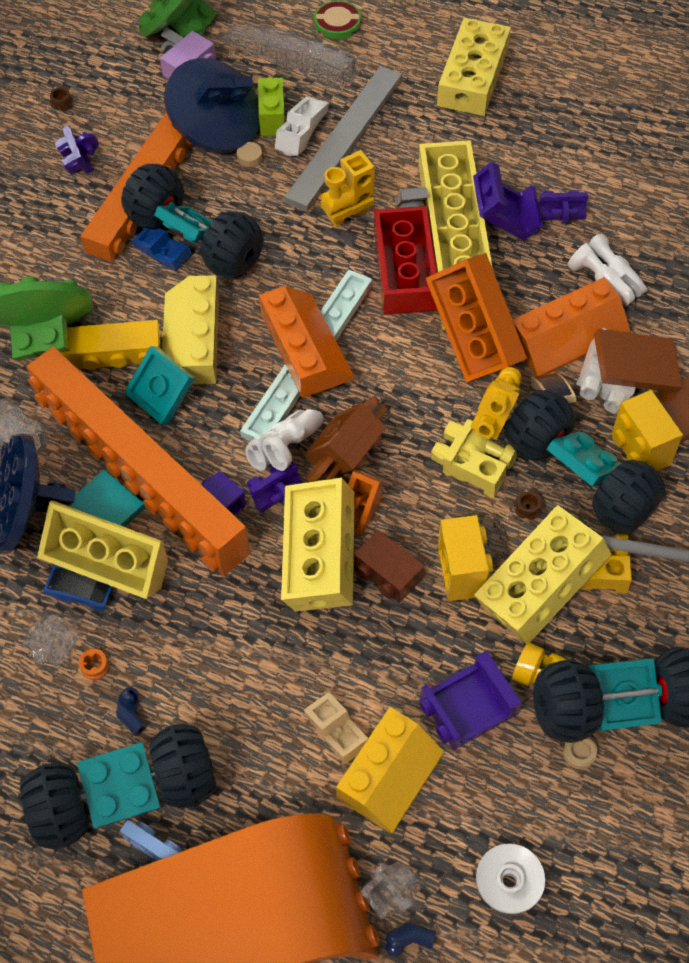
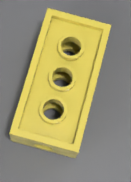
[437,18,511,116]
[281,478,354,612]
[474,505,611,644]

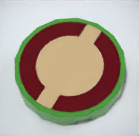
[314,0,361,40]

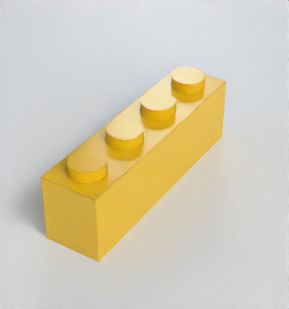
[60,320,161,370]

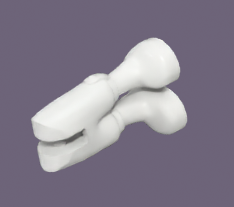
[568,233,648,307]
[246,410,324,471]

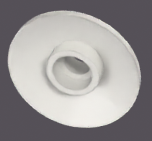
[476,844,545,914]

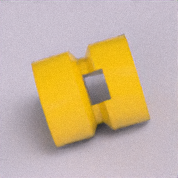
[512,642,568,687]

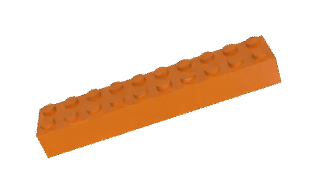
[26,346,250,577]

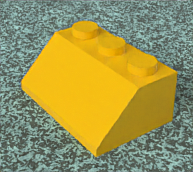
[336,707,444,834]

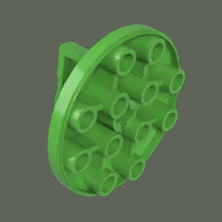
[138,0,217,37]
[0,277,94,361]

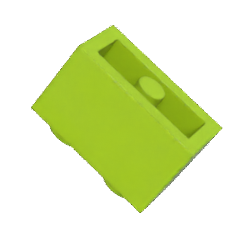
[258,77,285,136]

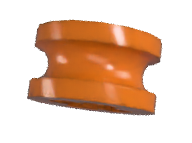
[79,649,109,680]

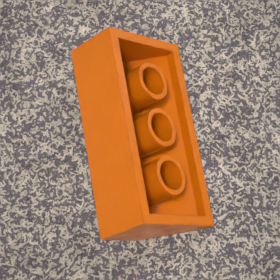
[425,253,527,383]
[512,277,631,376]
[259,286,354,398]

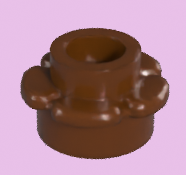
[49,87,74,110]
[514,491,543,520]

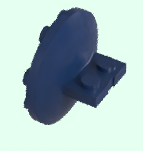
[164,58,260,153]
[0,433,76,554]

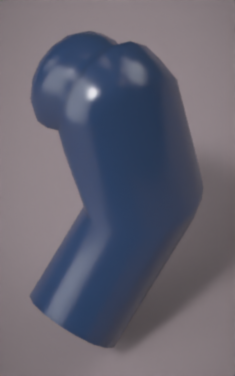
[116,687,147,736]
[385,923,436,956]

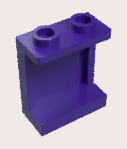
[473,161,543,240]
[419,651,522,750]

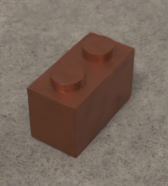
[354,530,424,603]

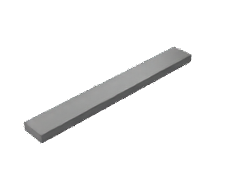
[284,66,402,212]

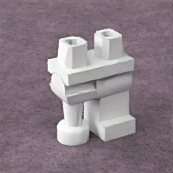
[576,328,636,414]

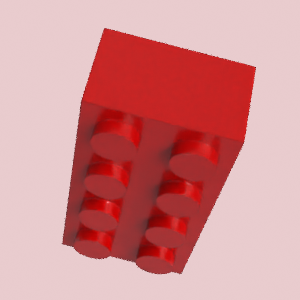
[374,206,438,315]

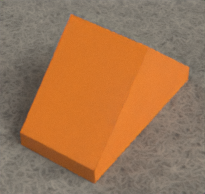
[348,470,382,536]

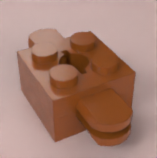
[304,396,387,483]

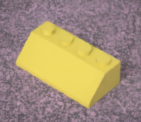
[162,275,219,384]
[37,501,168,599]

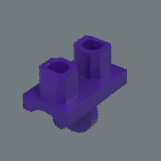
[55,125,99,174]
[539,190,588,224]
[247,461,303,514]

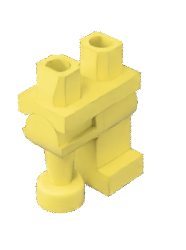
[431,419,518,498]

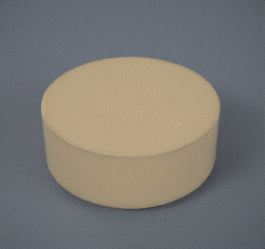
[237,142,262,167]
[563,737,597,769]

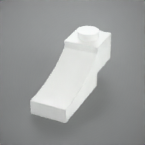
[275,96,329,156]

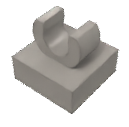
[161,27,184,53]

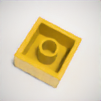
[612,390,683,471]
[438,515,493,601]

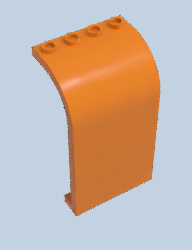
[82,814,380,963]

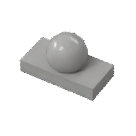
[395,187,428,208]

